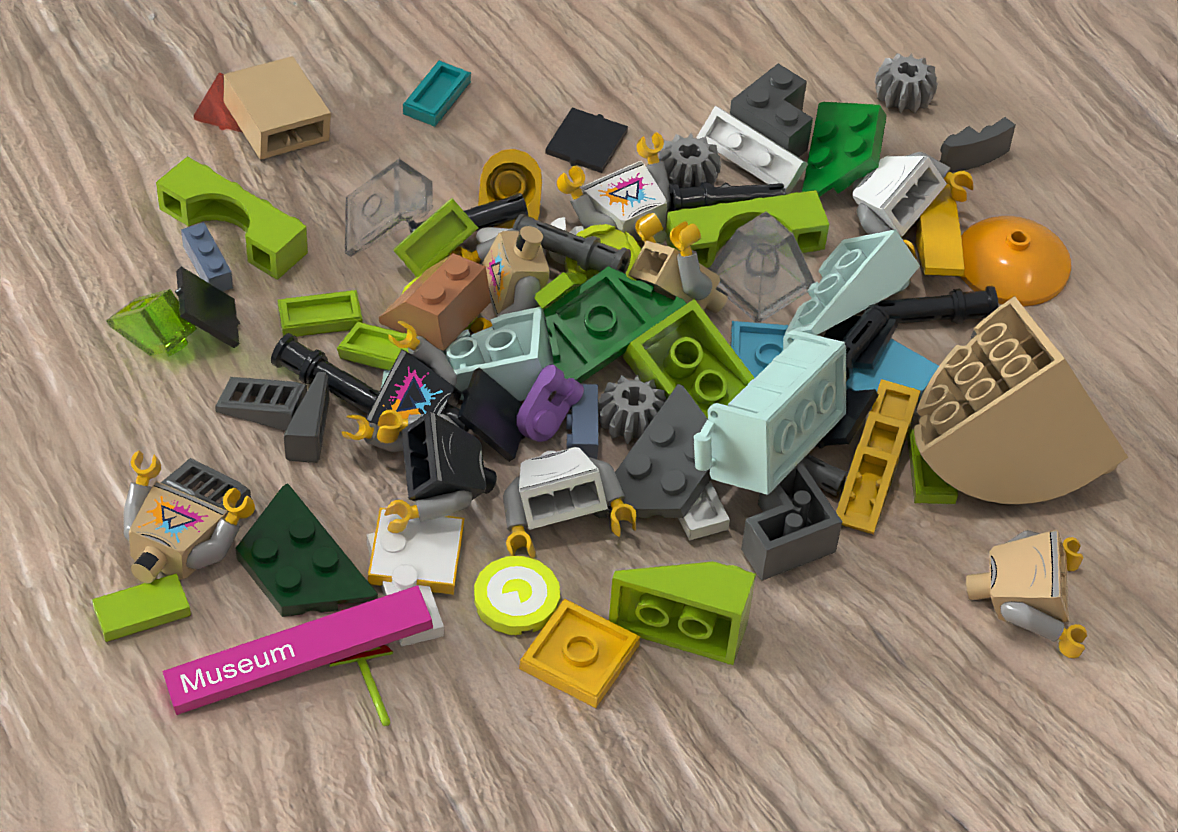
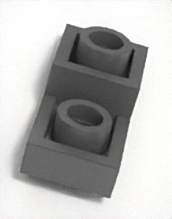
[940,117,1016,173]

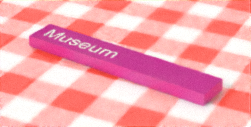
[162,585,433,715]

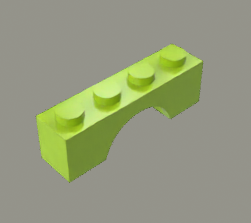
[156,156,308,280]
[665,190,830,268]

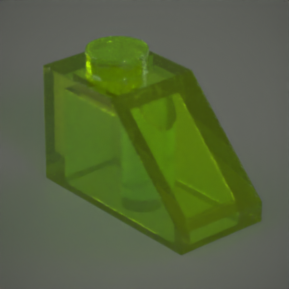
[106,289,197,356]

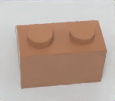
[379,253,491,351]

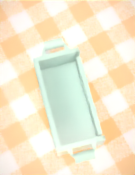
[694,330,846,495]

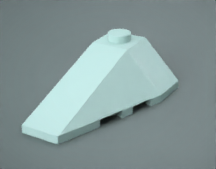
[784,229,920,339]
[381,307,553,401]

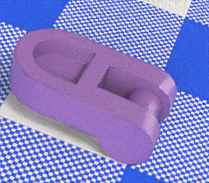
[517,364,584,442]

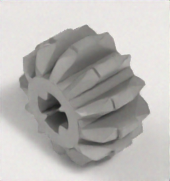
[874,53,938,113]
[658,133,721,187]
[598,374,666,445]

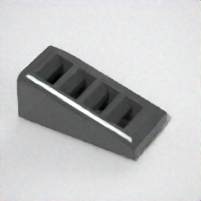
[284,372,330,463]
[215,377,307,431]
[161,458,251,512]

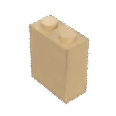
[224,56,331,160]

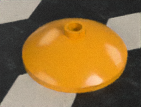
[961,216,1071,306]

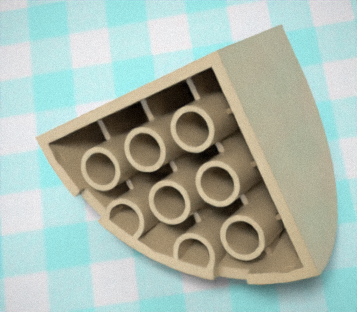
[914,296,1129,504]

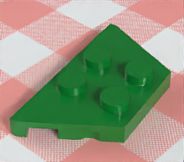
[802,101,887,197]
[544,267,687,384]

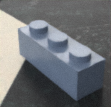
[181,222,233,291]
[566,384,599,459]

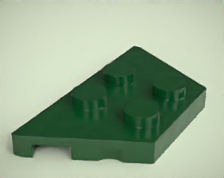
[235,483,378,617]

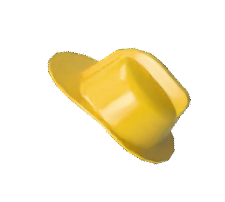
[478,149,542,229]

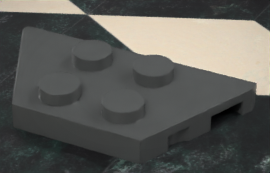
[593,384,711,518]

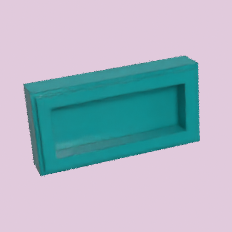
[403,60,471,127]

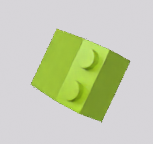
[623,299,754,418]
[609,561,756,665]

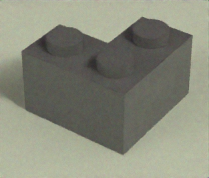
[730,63,813,157]
[741,461,842,581]

